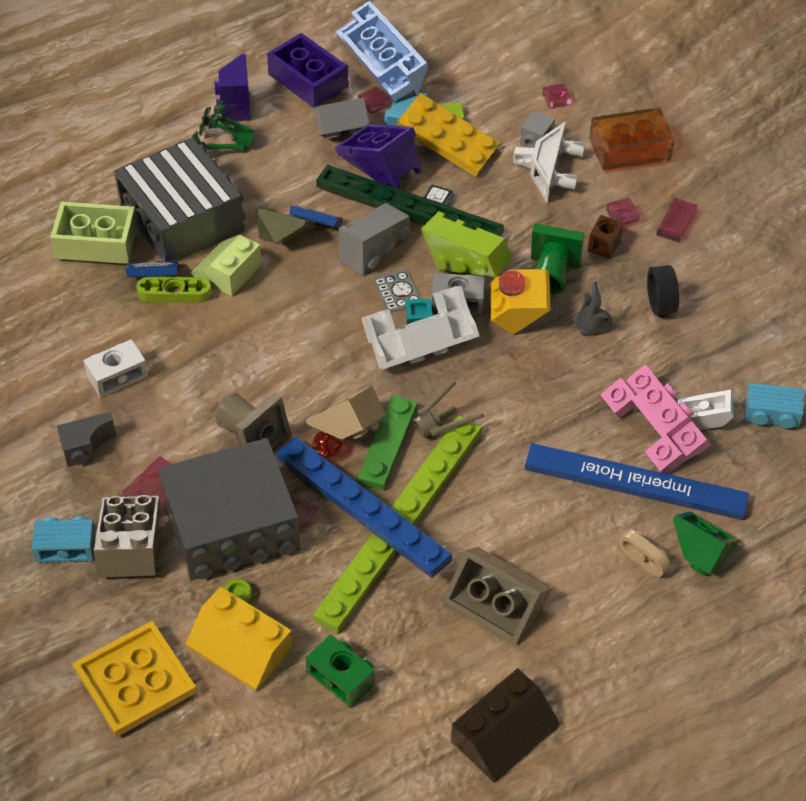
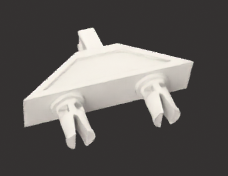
[513,121,586,204]

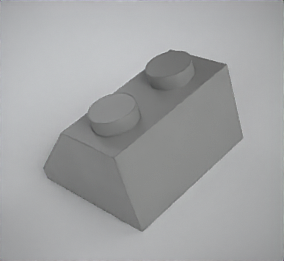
[311,98,369,139]

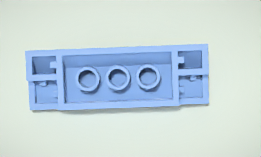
[336,1,428,102]

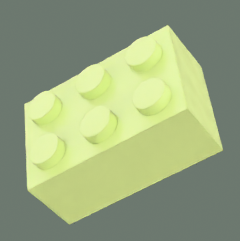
[50,202,138,264]

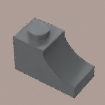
[57,412,116,467]

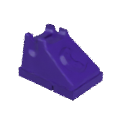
[335,124,422,189]

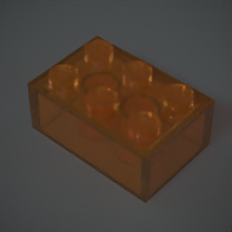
[589,107,675,171]

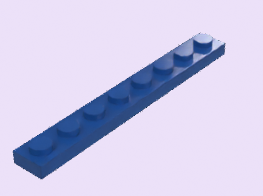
[276,437,452,578]

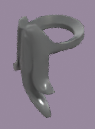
[575,281,613,335]

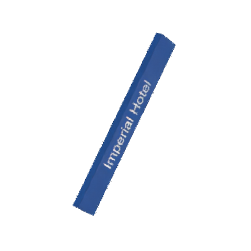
[524,443,749,520]

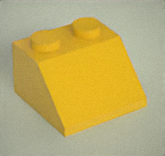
[491,269,550,335]

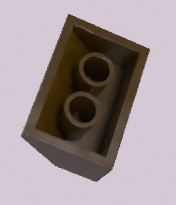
[451,668,559,782]

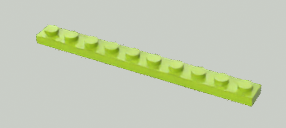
[313,415,482,634]

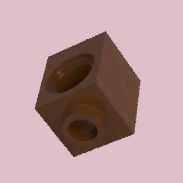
[588,215,624,259]

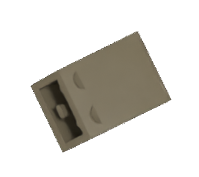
[94,495,159,577]

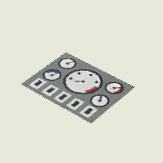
[373,269,421,312]

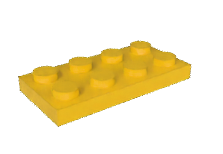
[396,93,500,177]

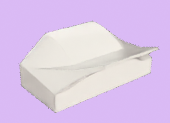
[678,390,734,430]

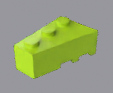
[421,211,512,278]

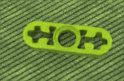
[136,277,212,303]

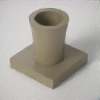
[216,393,291,451]

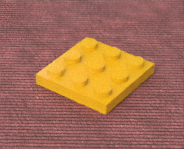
[72,621,197,738]

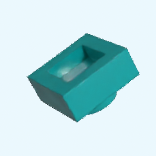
[405,298,433,324]

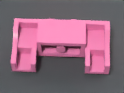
[600,364,712,474]

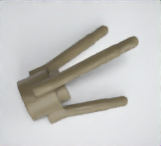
[413,380,484,438]

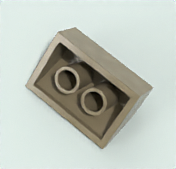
[442,547,552,645]

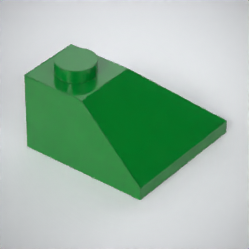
[673,511,740,575]

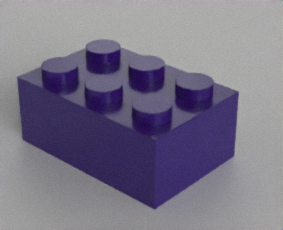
[267,33,348,108]

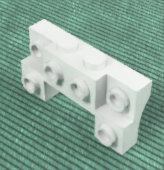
[361,286,479,369]

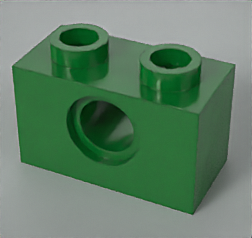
[305,634,375,708]

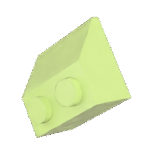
[191,235,262,296]

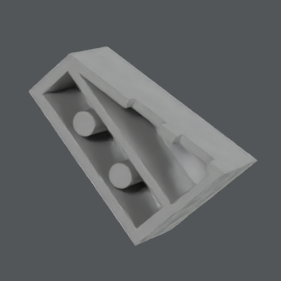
[339,203,410,276]

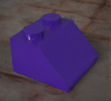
[214,54,250,121]

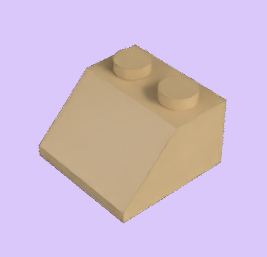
[305,386,386,440]

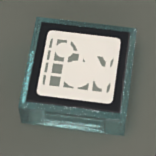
[423,184,453,206]

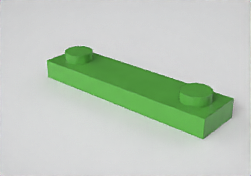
[357,395,417,491]

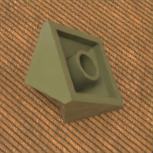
[258,208,319,244]

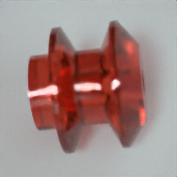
[312,431,342,459]

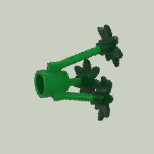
[192,100,254,151]

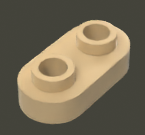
[618,530,670,577]

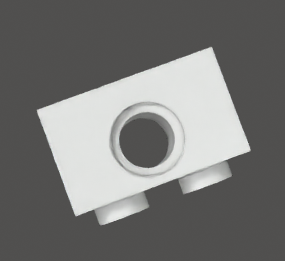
[83,339,148,398]

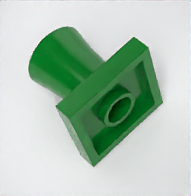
[531,223,584,294]

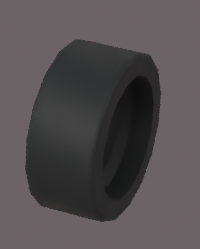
[647,265,679,315]

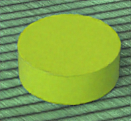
[224,579,253,604]

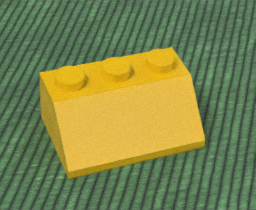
[185,586,293,692]

